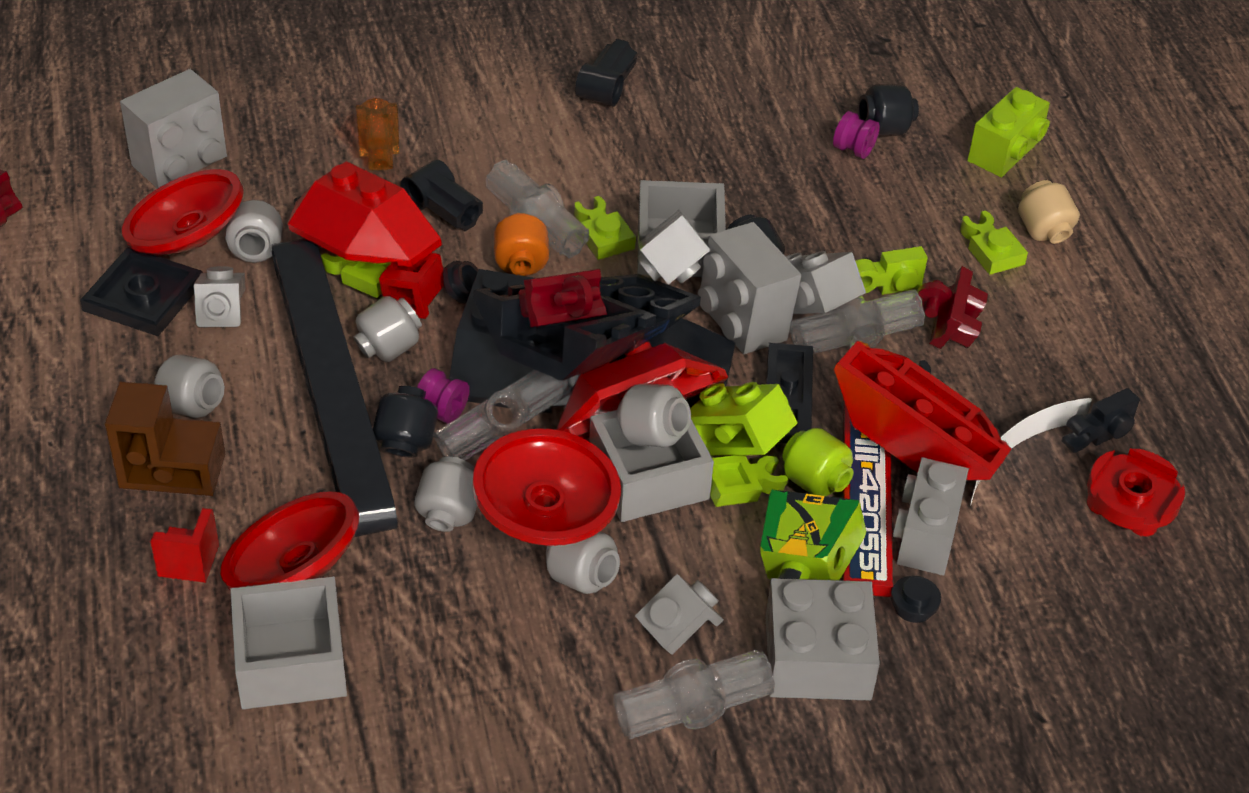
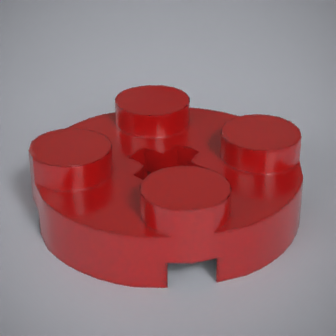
[1087,448,1185,537]

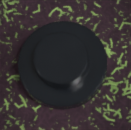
[443,261,479,303]
[891,576,941,623]

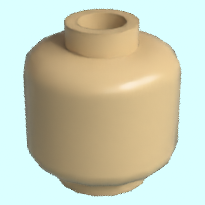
[1018,180,1080,244]

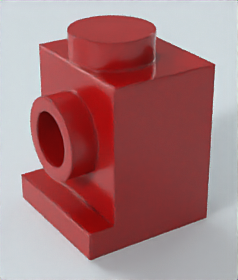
[379,253,444,319]

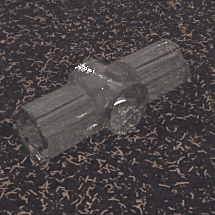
[486,159,589,259]
[790,290,925,354]
[433,369,571,461]
[614,650,775,740]

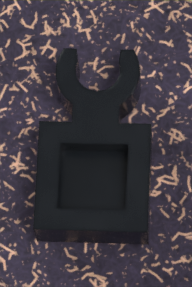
[1061,388,1140,453]

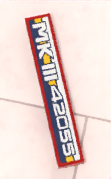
[842,398,893,597]

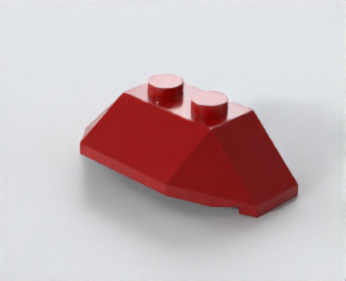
[288,161,442,267]
[834,341,1012,480]
[555,342,728,439]

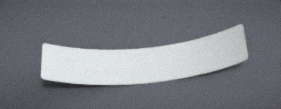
[970,398,1092,505]

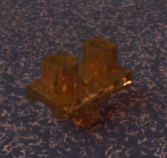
[356,98,400,171]

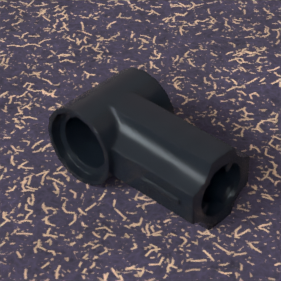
[575,39,637,107]
[400,160,483,232]

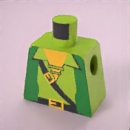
[760,489,866,581]

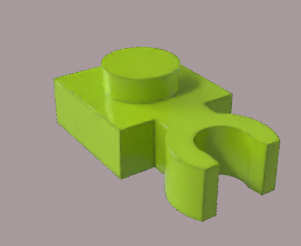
[574,196,636,260]
[960,211,1028,275]
[855,246,928,295]
[321,253,391,298]
[710,455,788,507]

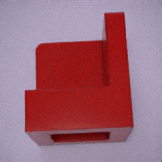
[150,508,219,583]

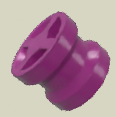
[833,111,880,159]
[417,368,470,424]

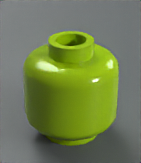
[782,428,854,496]

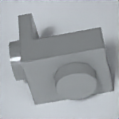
[194,266,246,327]
[635,574,724,655]

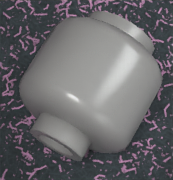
[225,200,283,263]
[353,296,422,362]
[154,355,225,418]
[617,383,691,448]
[414,456,477,532]
[546,531,620,594]

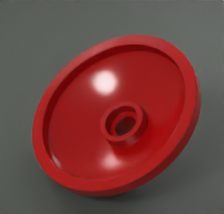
[122,169,244,255]
[472,428,621,546]
[220,491,360,591]

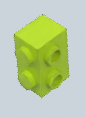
[968,87,1050,178]
[690,382,798,455]

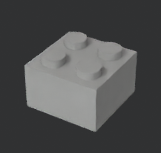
[120,69,227,189]
[637,180,726,277]
[698,222,802,355]
[589,410,714,522]
[230,576,347,710]
[766,578,880,700]

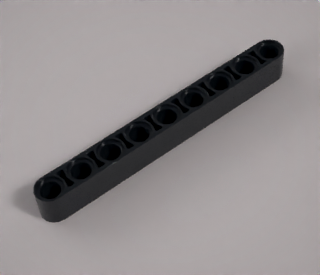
[271,239,398,538]

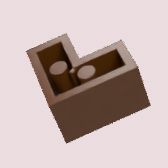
[105,382,225,496]

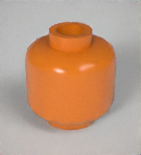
[494,213,549,276]

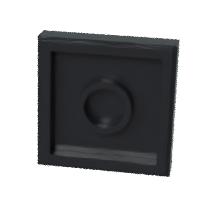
[80,247,203,337]

